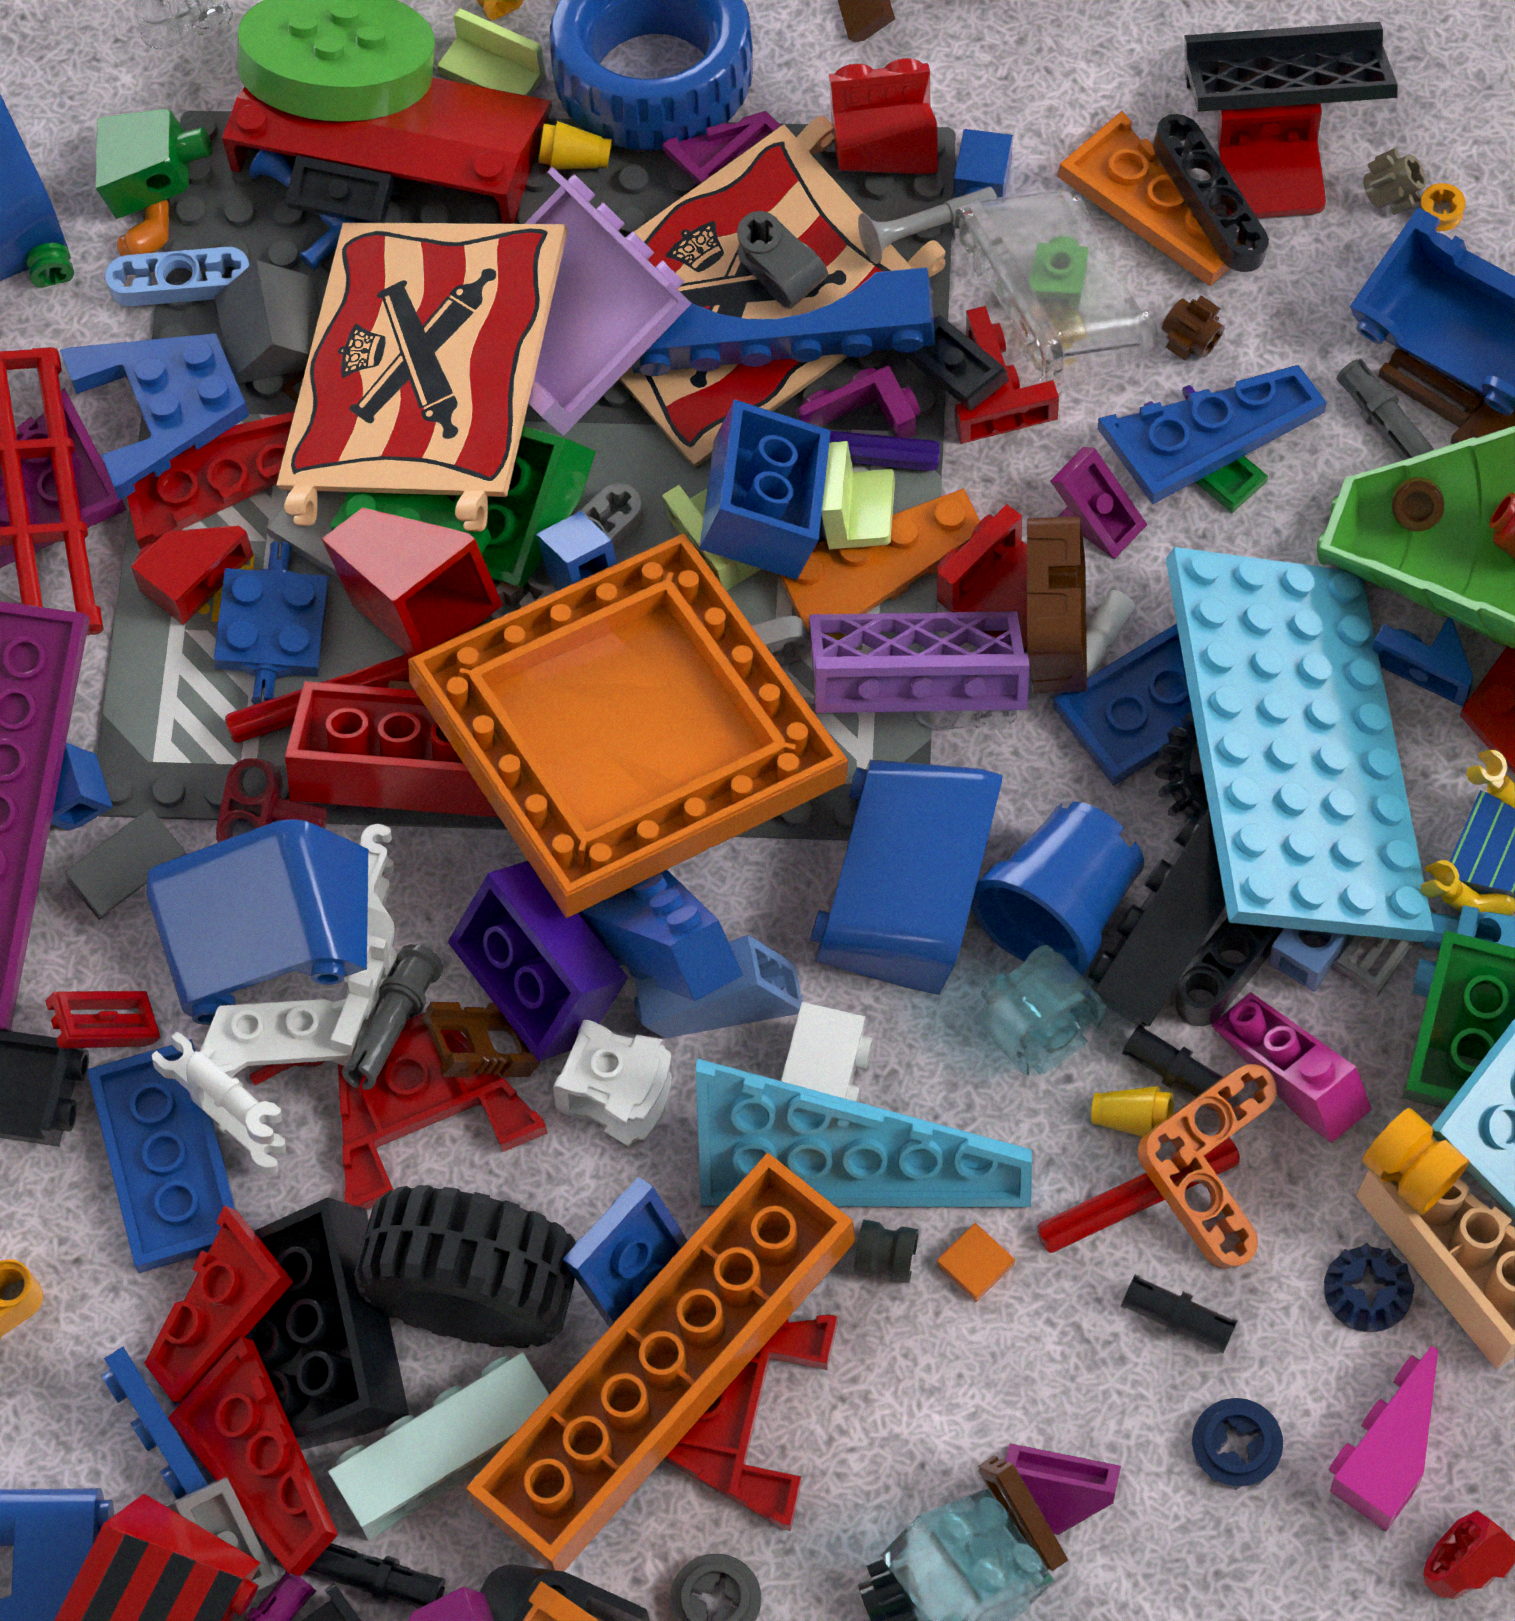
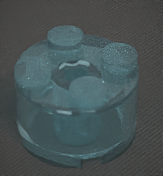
[980,945,1106,1076]

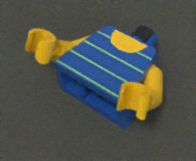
[1420,750,1515,916]

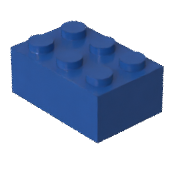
[699,399,831,580]

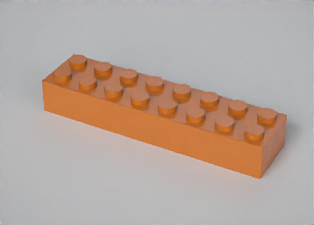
[466,1152,855,1572]

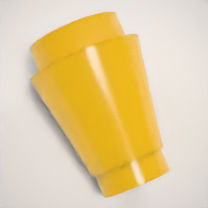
[538,121,612,170]
[1091,1086,1174,1137]

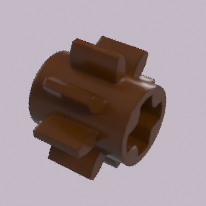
[1161,295,1225,360]

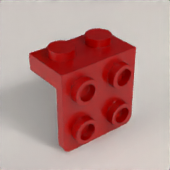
[1217,103,1326,218]
[936,504,1028,653]

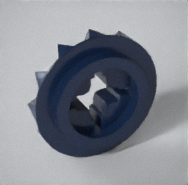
[1324,1243,1415,1332]
[1191,1398,1283,1490]

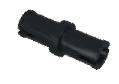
[1122,1024,1223,1110]
[1120,1274,1238,1353]

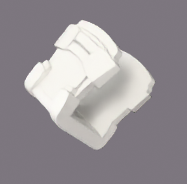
[553,1020,672,1147]

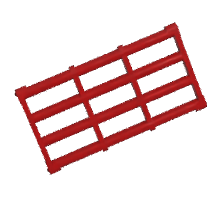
[0,347,104,635]

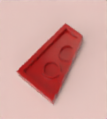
[144,1205,293,1403]

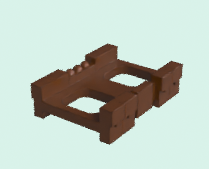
[421,1002,541,1077]

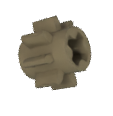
[1363,148,1426,215]

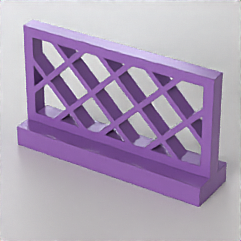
[809,612,1030,713]

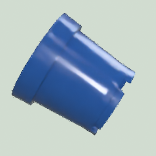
[971,801,1144,980]

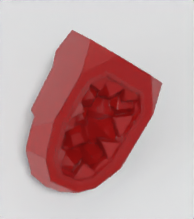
[1423,1510,1515,1599]

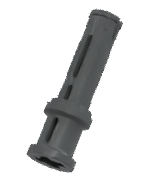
[342,944,443,1090]

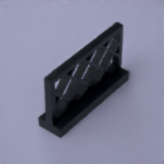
[1184,21,1398,112]

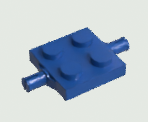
[214,541,329,704]

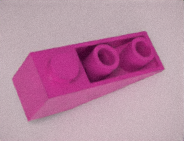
[1211,992,1372,1143]
[1329,1345,1438,1532]

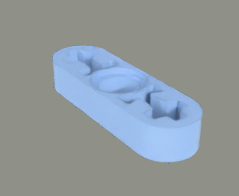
[105,247,250,306]

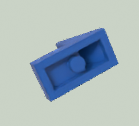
[1372,617,1474,707]

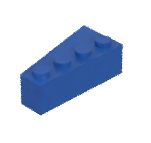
[579,870,743,1001]

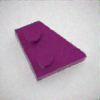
[663,111,781,185]

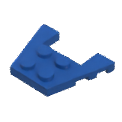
[60,333,249,500]

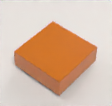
[937,1223,1015,1302]

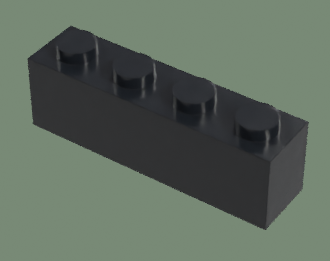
[1087,809,1226,1027]

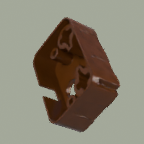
[1027,516,1087,694]

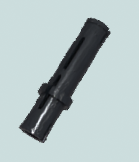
[273,1543,446,1609]

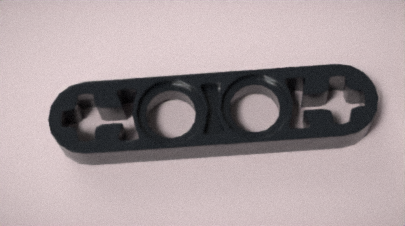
[1153,114,1269,272]

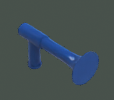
[249,150,358,271]

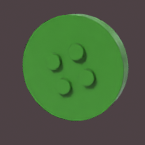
[237,0,435,121]

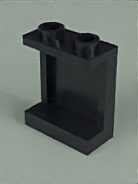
[0,1030,89,1147]

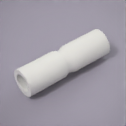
[1087,590,1136,678]

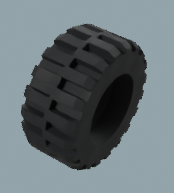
[354,1185,576,1348]

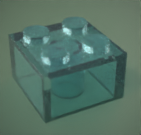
[880,1488,1055,1621]

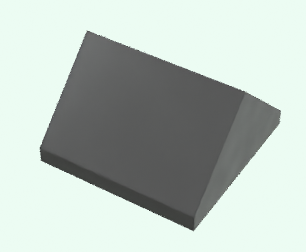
[215,260,320,384]

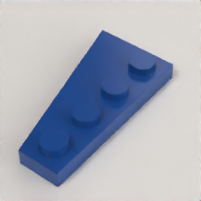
[1097,365,1327,505]

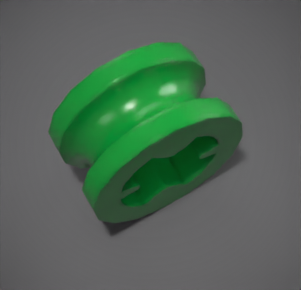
[26,243,74,288]

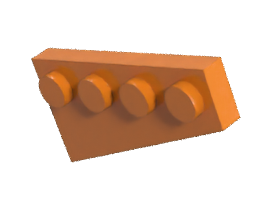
[1057,111,1240,286]
[777,488,980,638]

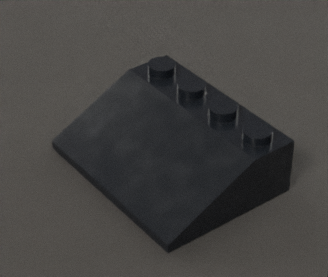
[197,1197,409,1450]

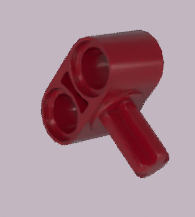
[216,758,327,843]

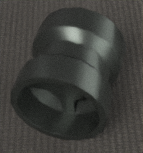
[854,1219,919,1283]

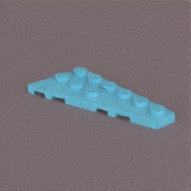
[696,1058,1032,1207]

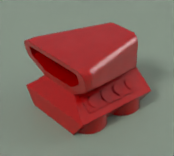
[829,58,938,175]

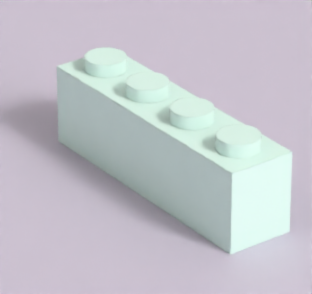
[328,1352,549,1541]

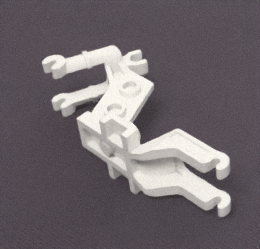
[151,824,397,1175]

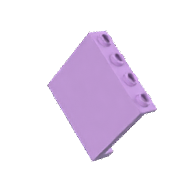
[525,167,692,436]

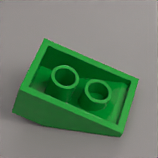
[454,426,596,588]
[1401,930,1515,1109]

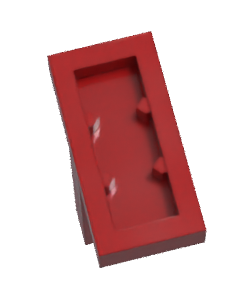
[955,306,1059,444]

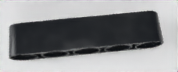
[1176,917,1284,1026]

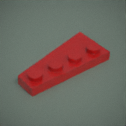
[168,1336,338,1576]

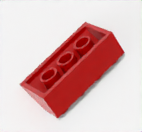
[285,681,499,817]

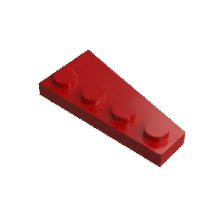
[127,411,295,550]

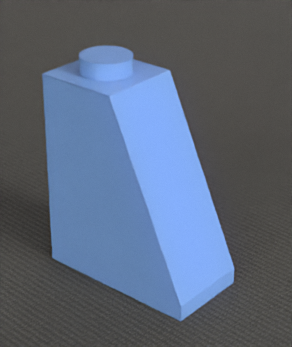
[634,935,803,1038]

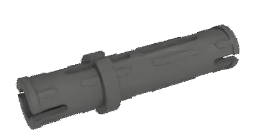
[1336,359,1434,460]

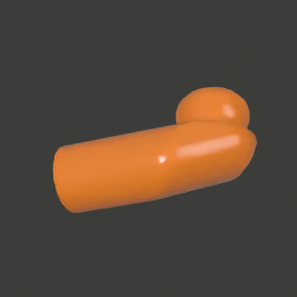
[117,200,169,256]

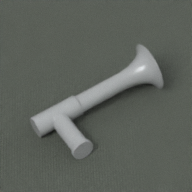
[858,187,998,264]

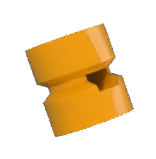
[1361,1108,1470,1215]

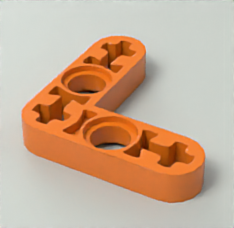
[1138,1064,1277,1269]

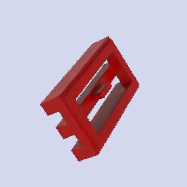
[45,991,161,1048]

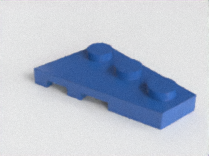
[101,1346,208,1499]

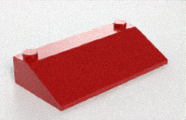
[222,77,552,224]

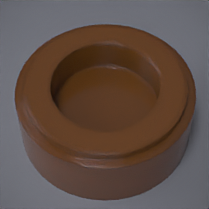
[1392,477,1444,532]

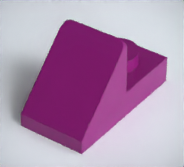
[1050,447,1148,559]

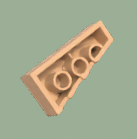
[1356,1170,1515,1370]

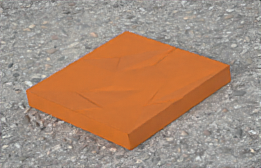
[408,533,848,918]

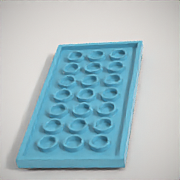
[1166,547,1434,942]

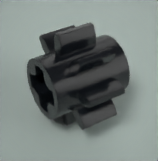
[858,1555,927,1621]

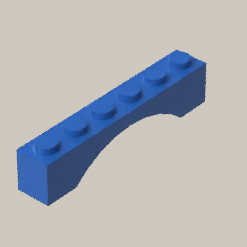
[631,267,935,376]

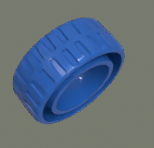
[549,0,753,151]

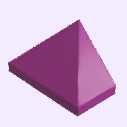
[1005,1443,1121,1535]

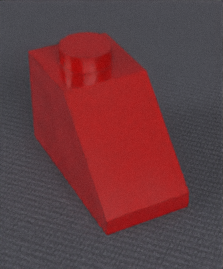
[131,525,254,625]

